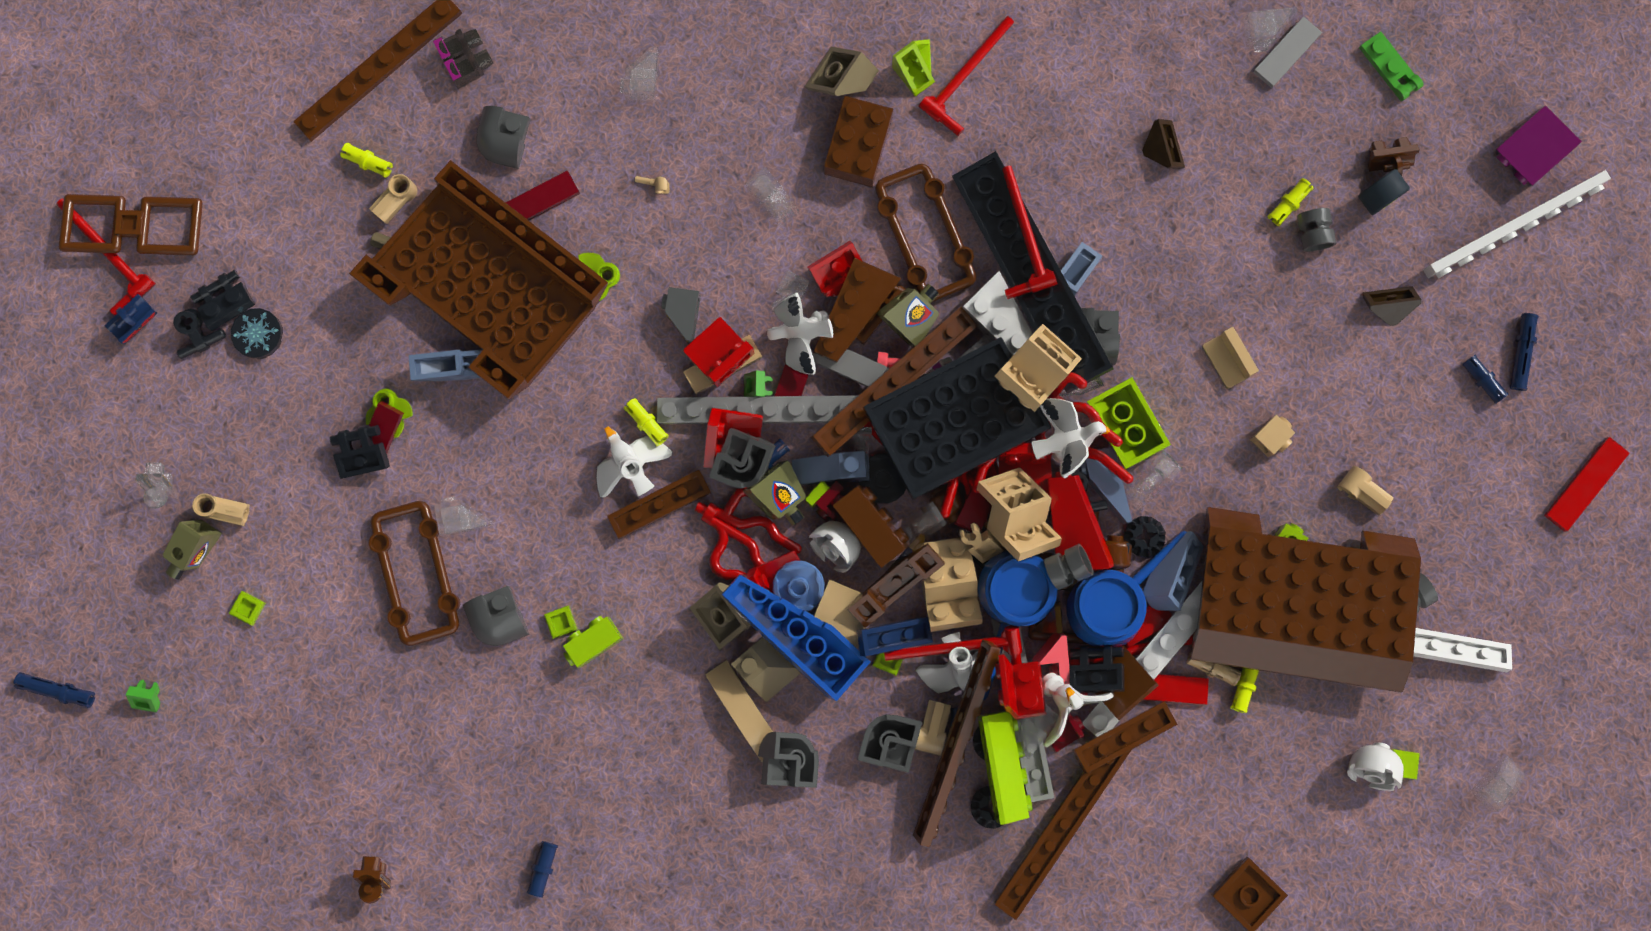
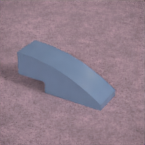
[1061,242,1103,296]
[409,349,483,381]

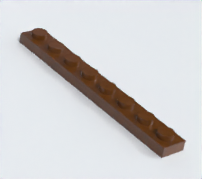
[293,0,462,142]
[811,307,978,457]
[913,639,1001,848]
[993,750,1131,920]

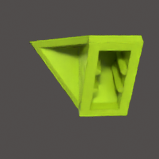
[892,39,935,97]

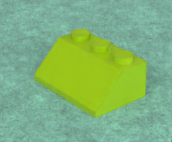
[1087,377,1171,469]

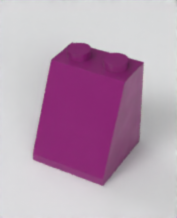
[1496,105,1582,186]

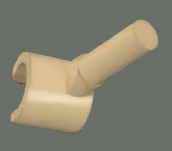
[635,176,669,194]

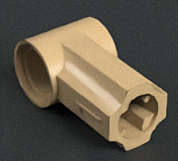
[369,174,417,224]
[1337,466,1393,516]
[192,494,250,526]
[915,700,951,756]

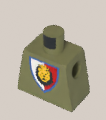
[876,284,939,347]
[743,460,806,526]
[163,519,222,580]

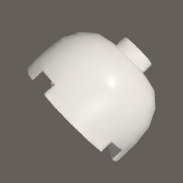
[809,521,861,573]
[1347,742,1404,791]

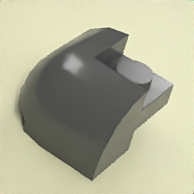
[476,106,530,169]
[1081,308,1120,365]
[709,428,776,488]
[462,586,530,646]
[858,714,922,773]
[758,732,819,788]

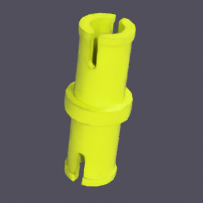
[340,143,393,178]
[1267,178,1314,226]
[624,398,669,446]
[1230,668,1259,714]

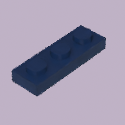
[857,616,933,657]

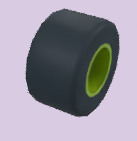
[1358,169,1410,215]

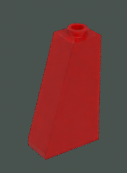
[1048,472,1114,570]

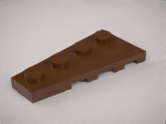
[814,258,902,362]

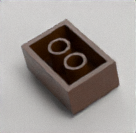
[824,96,893,188]
[833,485,910,568]

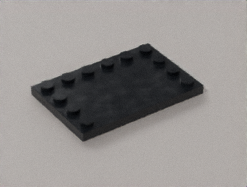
[863,337,1052,500]

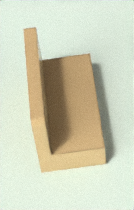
[1203,327,1259,389]

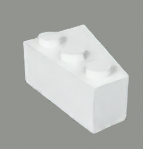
[963,271,1032,356]

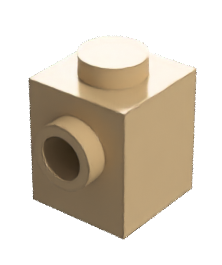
[1250,415,1295,457]

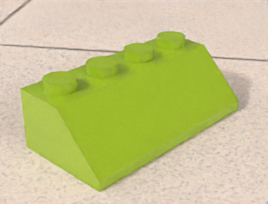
[978,711,1033,825]

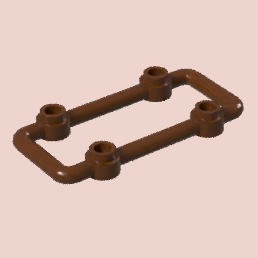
[875,163,976,301]
[369,501,461,646]

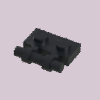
[190,269,255,331]
[330,425,390,479]
[1070,645,1125,693]

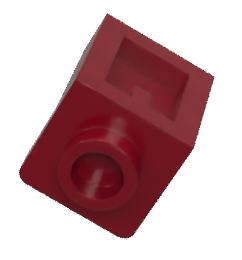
[815,481,844,522]
[1042,713,1085,752]

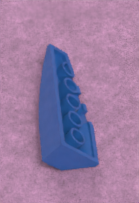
[721,575,871,701]

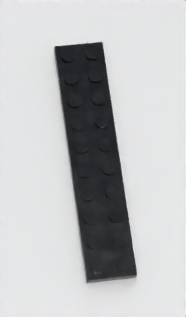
[952,151,1114,394]

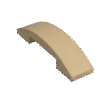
[705,660,773,762]

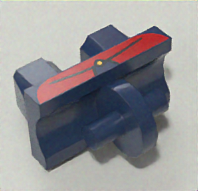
[104,294,157,345]

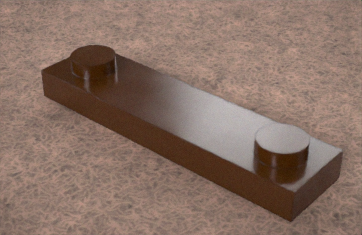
[607,470,711,540]
[1072,701,1178,774]

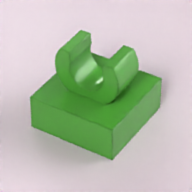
[744,370,773,397]
[126,680,160,713]

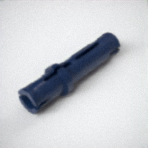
[1510,313,1539,391]
[13,672,95,708]

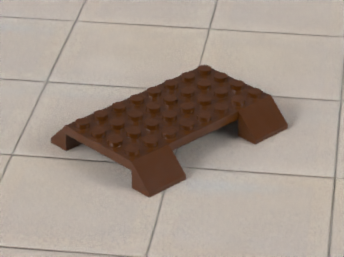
[349,160,608,400]
[1190,507,1421,693]

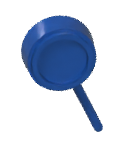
[1066,531,1187,648]
[978,550,1057,700]

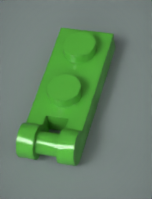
[1359,31,1424,101]

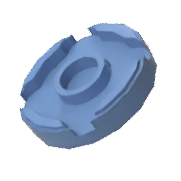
[773,561,825,611]

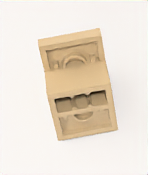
[995,324,1082,412]
[977,468,1062,561]
[922,537,982,632]

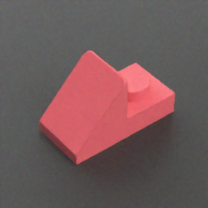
[1032,633,1070,684]

